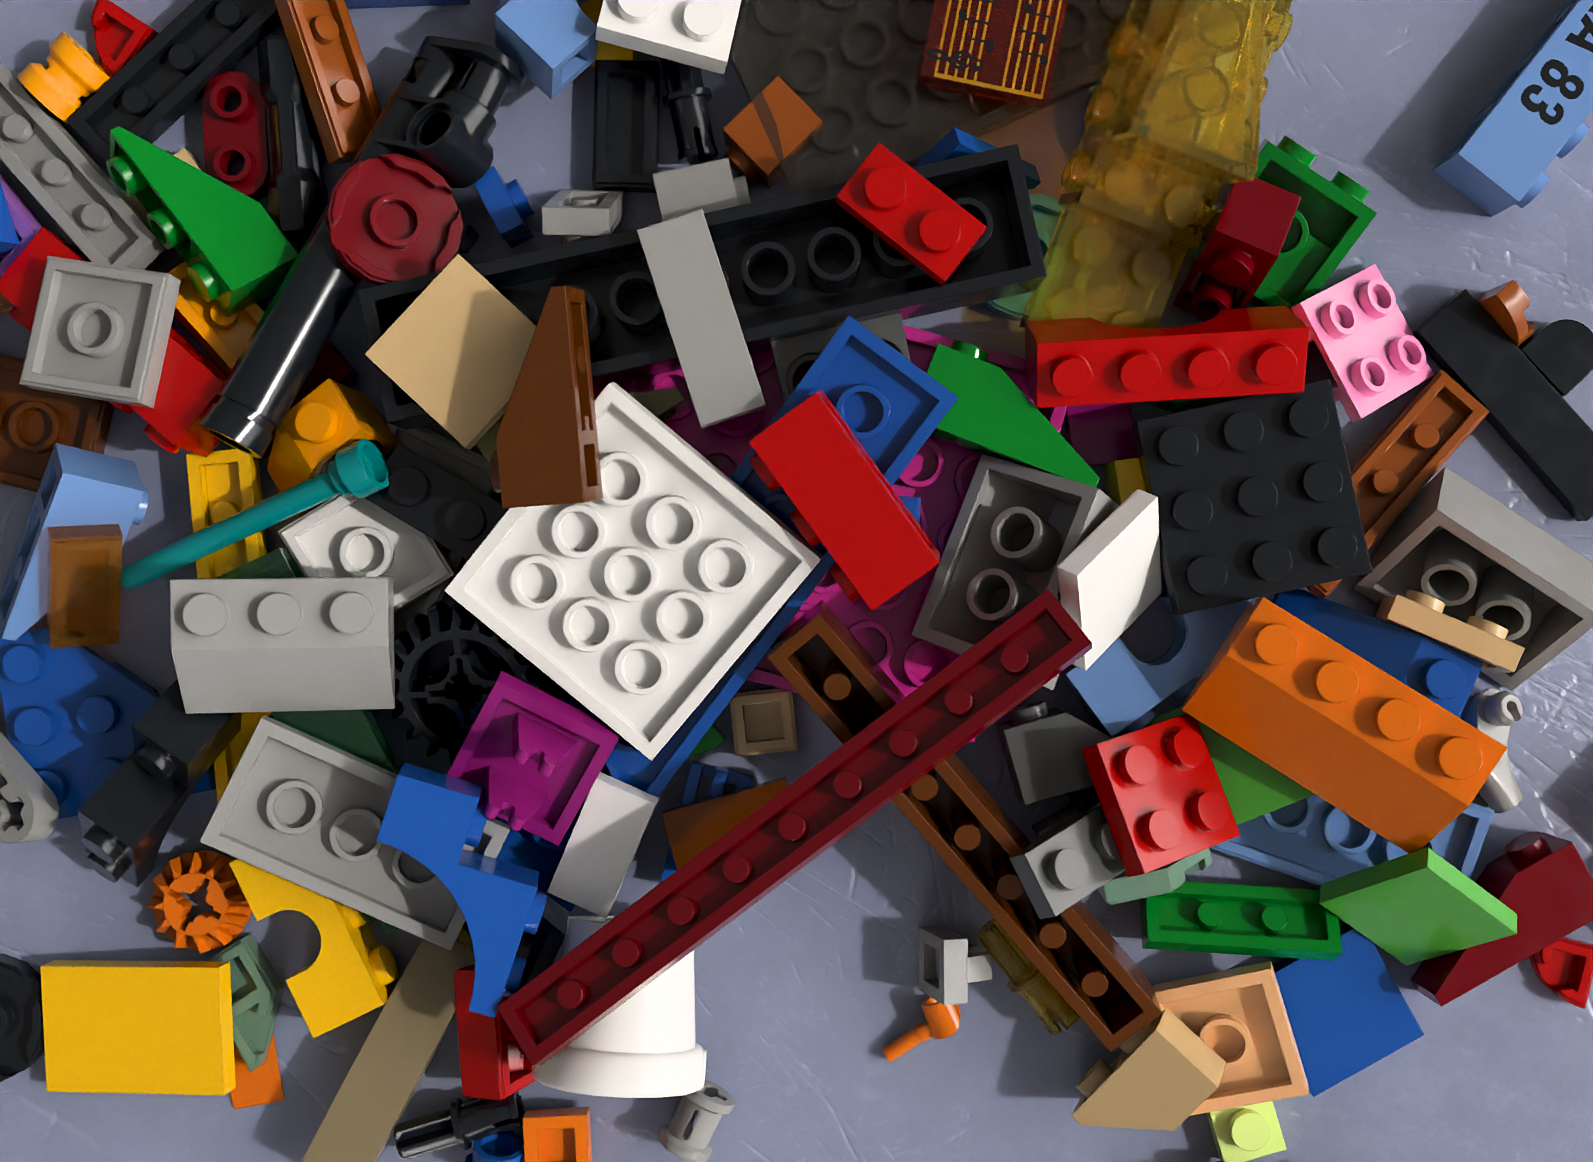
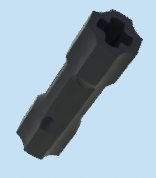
[257,37,328,242]

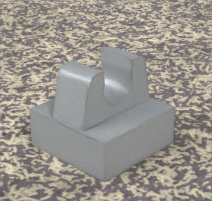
[919,925,992,1005]

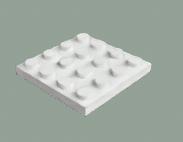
[444,382,823,761]

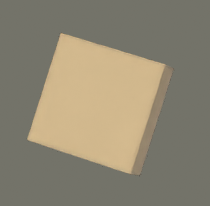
[730,688,798,757]

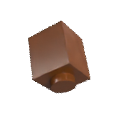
[723,76,823,189]

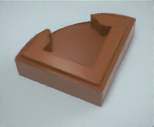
[1476,280,1534,347]

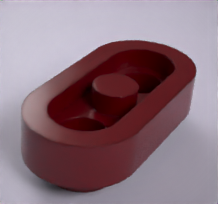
[202,71,270,201]

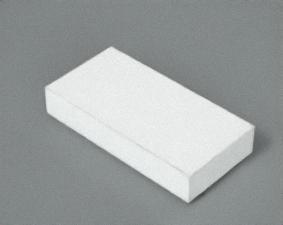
[547,772,659,918]

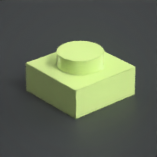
[1206,1101,1287,1162]

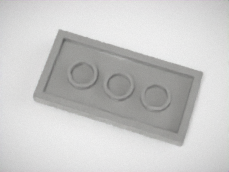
[199,715,510,951]

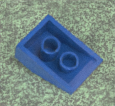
[1272,589,1484,718]

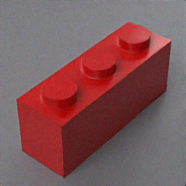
[749,389,940,611]

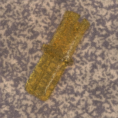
[978,918,1079,1035]

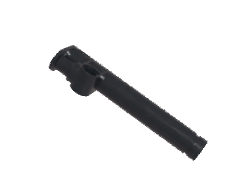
[199,36,525,459]

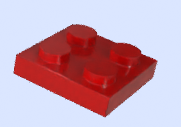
[1081,714,1240,877]

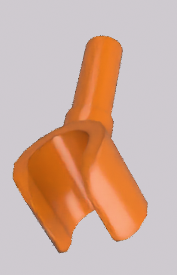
[882,996,961,1062]

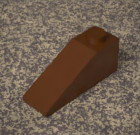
[490,286,603,508]

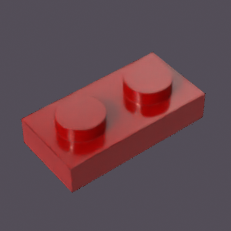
[836,142,987,286]

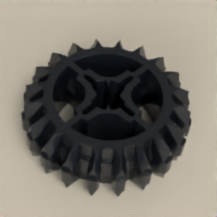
[391,600,559,765]

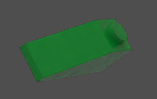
[926,340,1100,487]

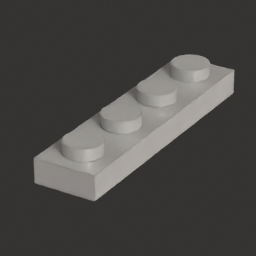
[0,62,166,270]

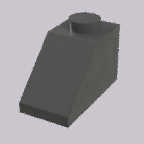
[996,701,1113,805]

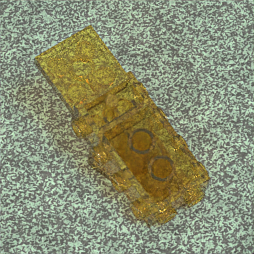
[1019,0,1293,329]

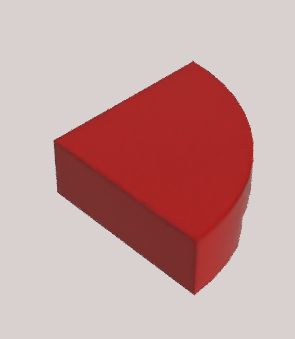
[91,0,158,77]
[1529,936,1593,1009]

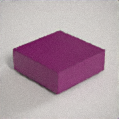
[1064,403,1138,467]

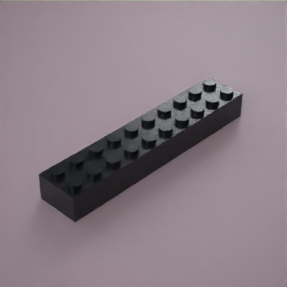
[358,144,1047,430]

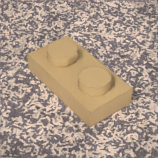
[1375,590,1525,673]

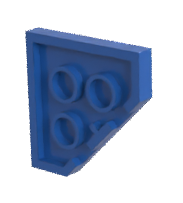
[0,626,216,823]

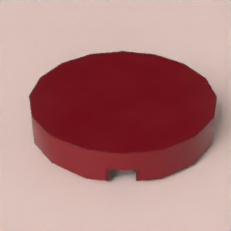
[325,154,463,286]

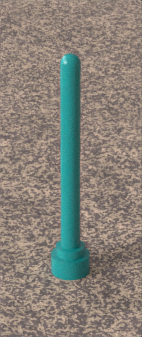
[116,439,390,590]

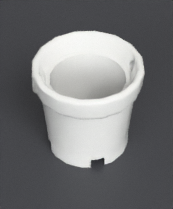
[533,915,707,1098]

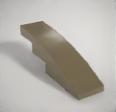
[301,939,475,1162]

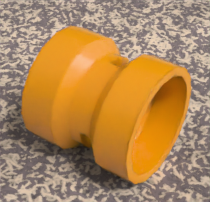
[17,31,112,124]

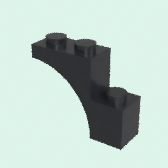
[77,679,242,888]

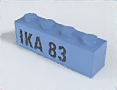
[1433,0,1593,217]

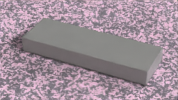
[637,209,767,428]

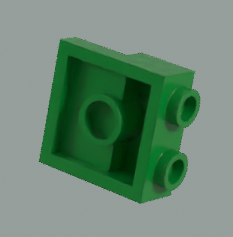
[1189,135,1377,312]

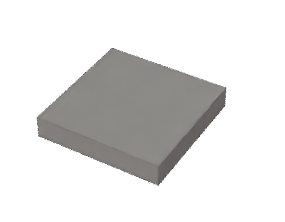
[19,256,181,409]

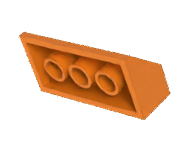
[1181,597,1508,853]

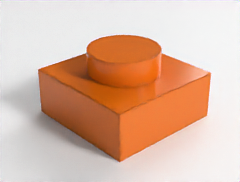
[523,1107,593,1162]

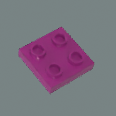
[446,671,619,846]

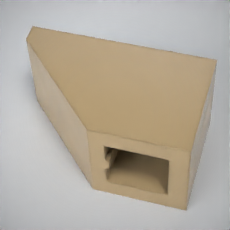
[1071,1007,1226,1131]

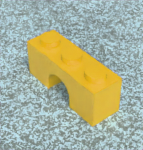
[229,859,399,1039]

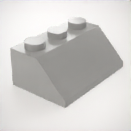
[911,454,1120,691]
[1353,467,1593,691]
[170,577,395,714]

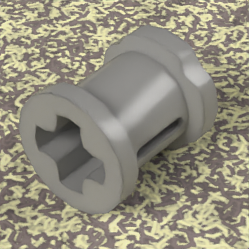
[657,1079,735,1162]

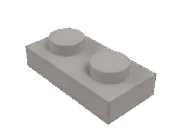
[542,189,624,245]

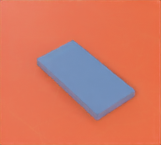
[1210,793,1494,886]

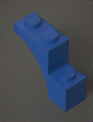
[376,763,547,1018]

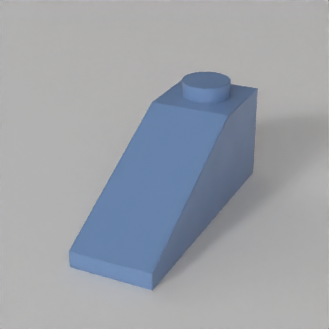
[0,443,149,641]

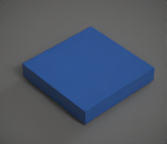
[1273,924,1425,1097]

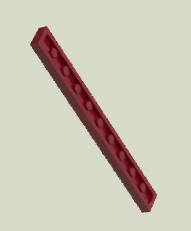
[497,589,1092,1066]

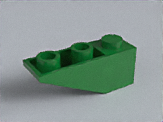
[106,126,298,318]

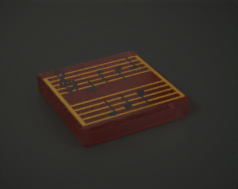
[917,0,1068,109]

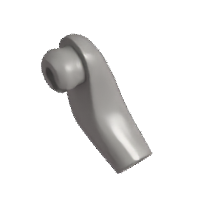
[1465,688,1523,813]

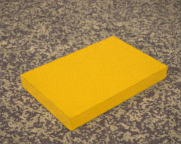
[40,960,236,1095]

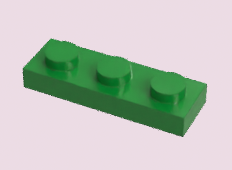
[1140,881,1343,961]

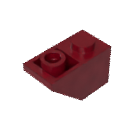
[1173,171,1301,321]

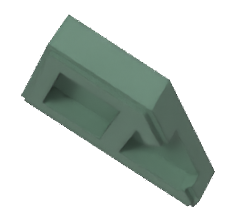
[1098,848,1212,905]
[207,934,284,1072]

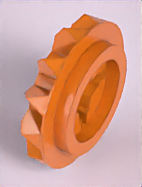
[147,850,252,954]

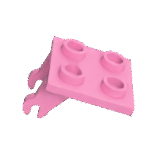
[1291,264,1434,423]

